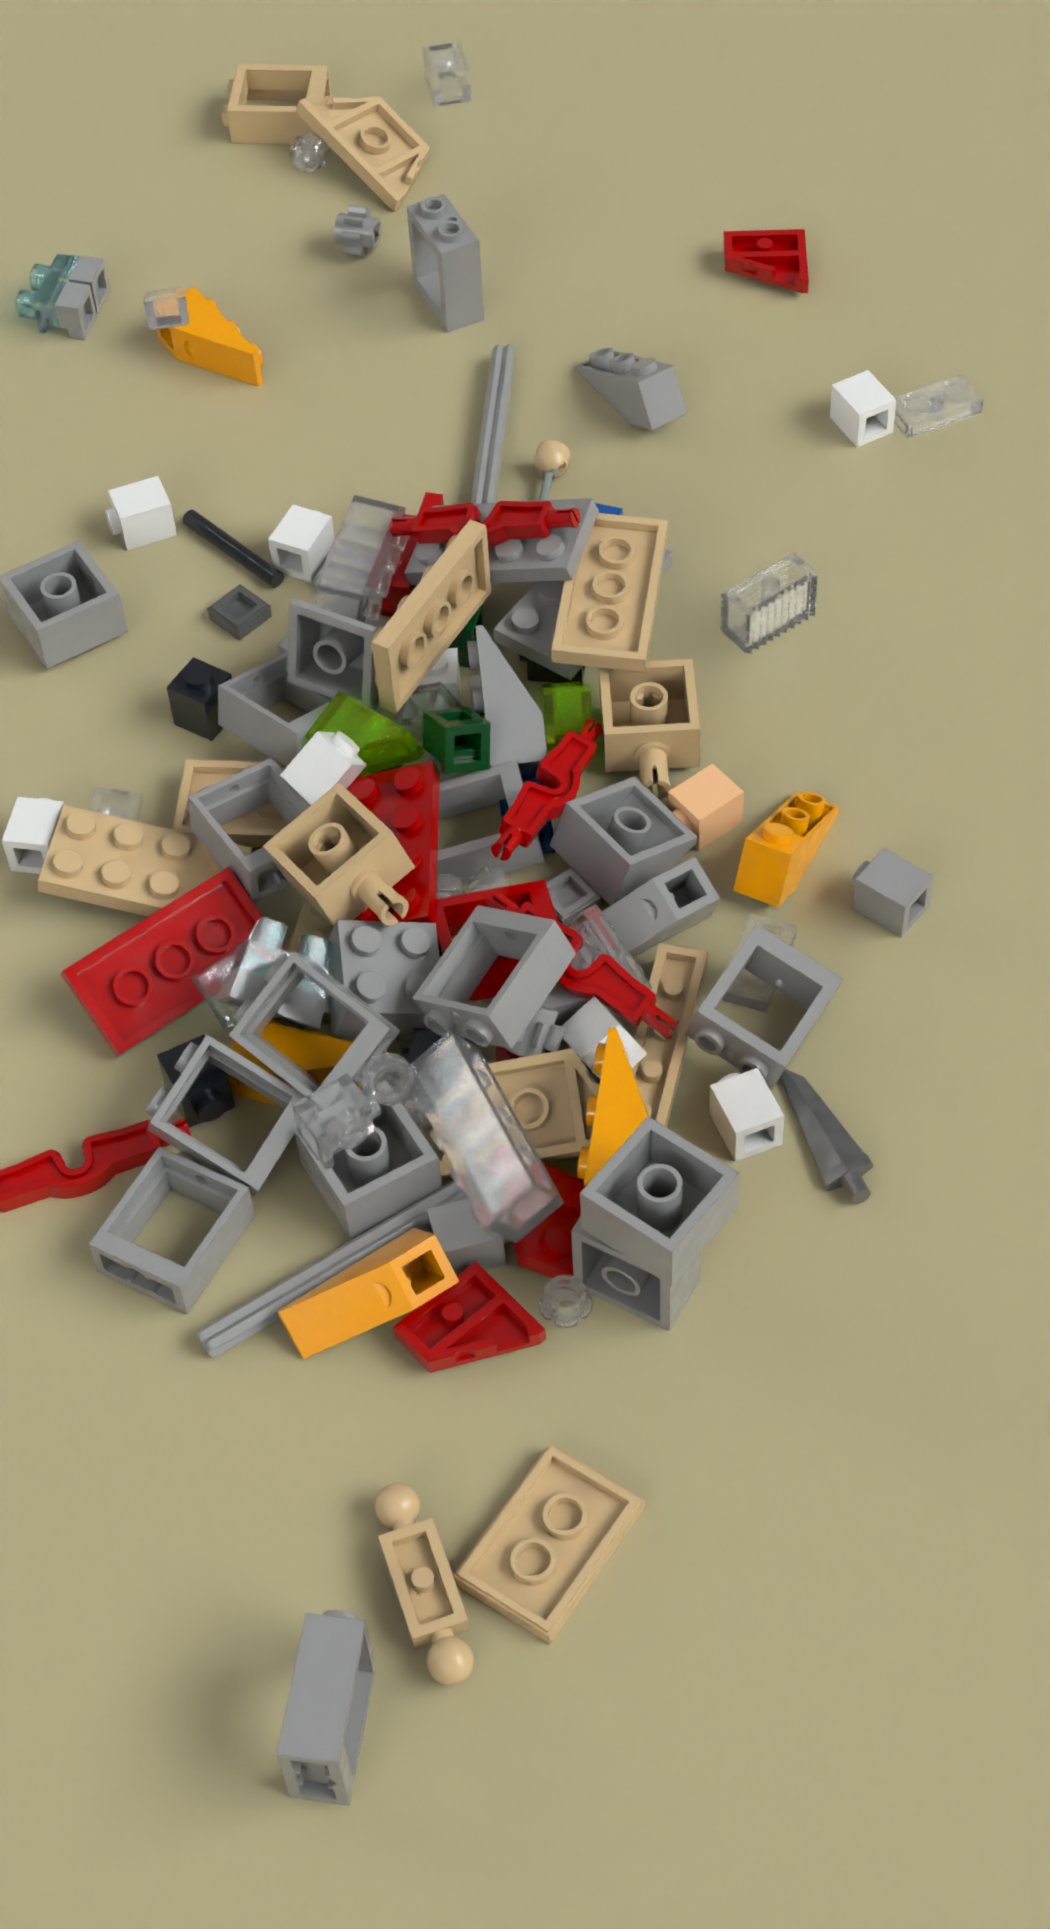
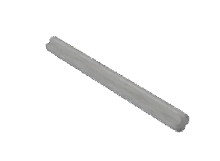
[470,344,515,504]
[197,1174,481,1357]

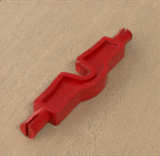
[390,501,581,547]
[491,719,603,861]
[485,890,679,1039]
[0,1117,192,1213]

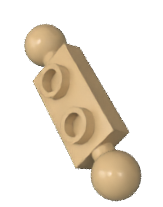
[375,1483,474,1685]

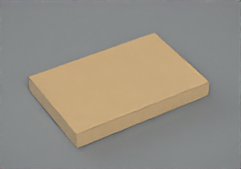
[453,1443,645,1644]

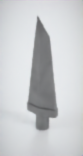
[781,1069,873,1204]

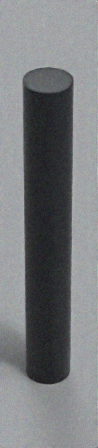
[183,509,284,588]

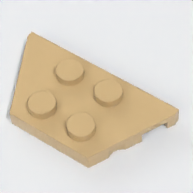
[296,96,430,212]
[439,1048,599,1180]

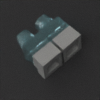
[16,254,110,341]
[216,917,336,1032]

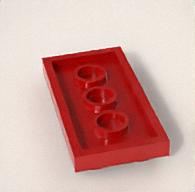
[347,760,440,923]
[61,867,284,1058]

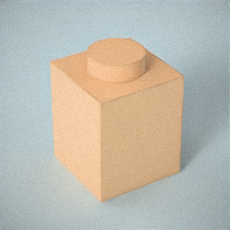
[668,763,744,851]

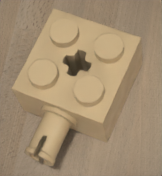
[599,658,700,800]
[263,782,415,927]

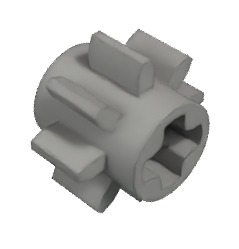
[334,205,381,257]
[506,1005,565,1057]

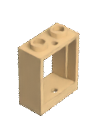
[222,64,332,145]

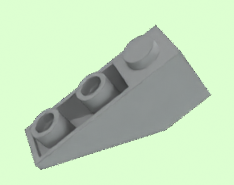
[576,347,687,430]
[467,625,547,773]
[574,857,721,970]

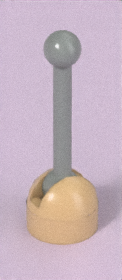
[535,440,571,501]

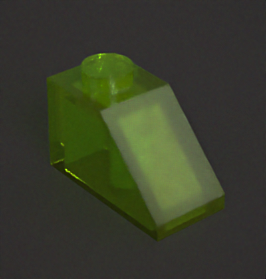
[542,681,593,746]
[305,691,425,777]

